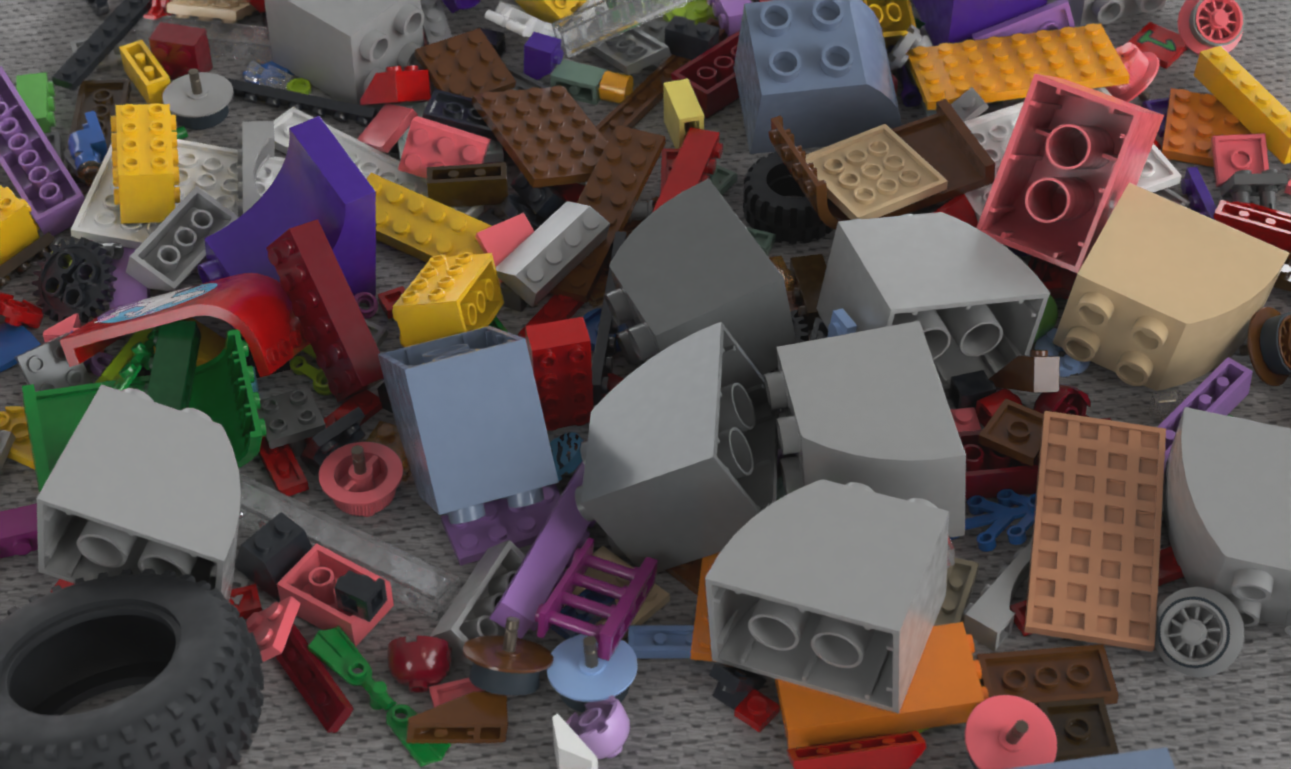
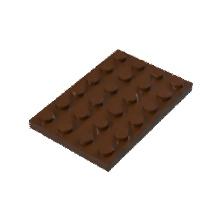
[471,86,608,188]

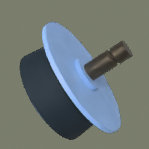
[546,634,638,712]

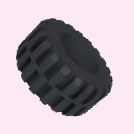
[743,150,834,244]

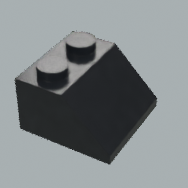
[235,512,312,602]

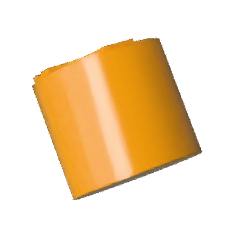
[599,71,634,104]

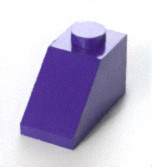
[524,32,563,80]

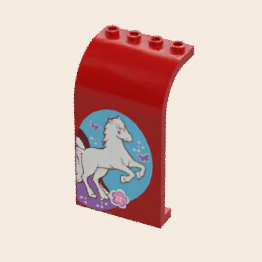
[59,273,310,377]

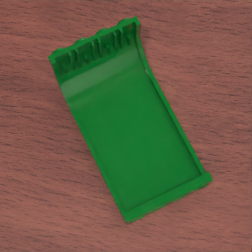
[22,329,266,493]

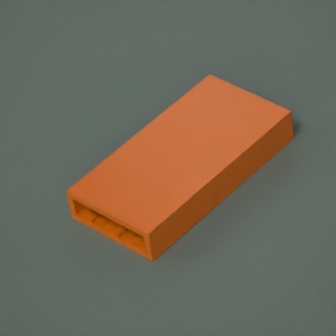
[774,622,989,749]

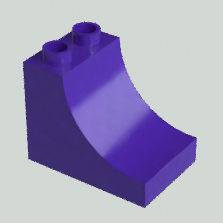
[197,116,376,330]

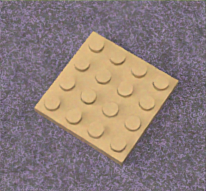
[806,124,948,220]

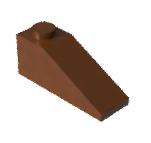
[989,350,1060,393]
[406,691,508,743]

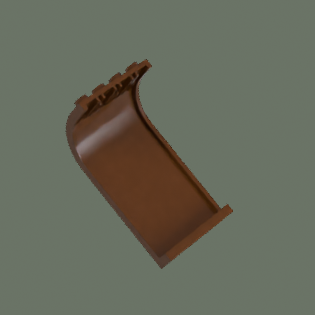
[769,99,995,230]

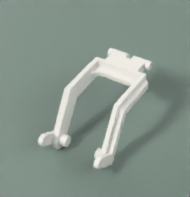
[485,0,610,47]

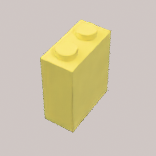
[664,79,704,148]

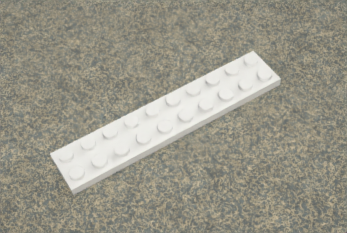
[274,107,484,218]

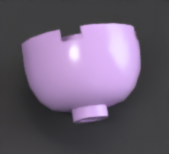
[566,695,630,759]

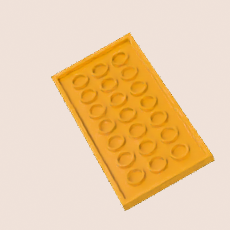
[906,23,1130,111]

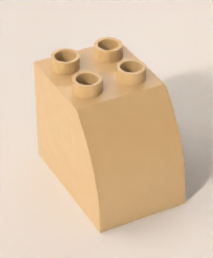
[1053,183,1289,391]

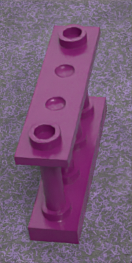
[535,538,658,661]

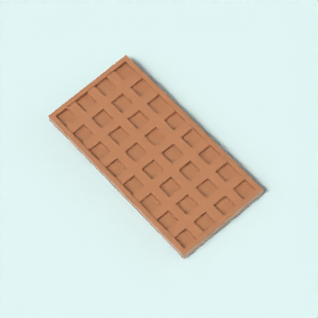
[1024,411,1166,652]

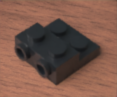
[300,406,366,475]

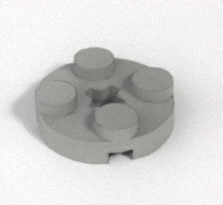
[888,25,923,71]

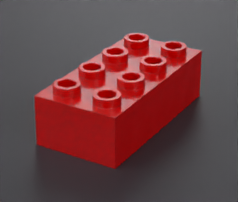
[525,317,594,431]

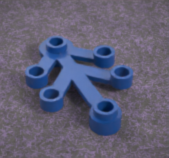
[948,489,1036,552]

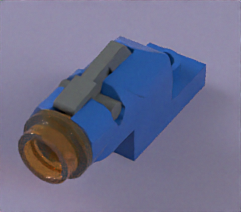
[63,111,108,186]

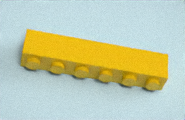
[1193,46,1291,164]

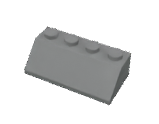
[126,186,239,292]
[496,201,610,308]
[430,540,525,665]

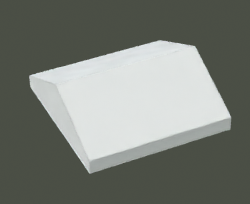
[552,714,598,769]

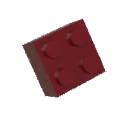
[149,22,213,80]

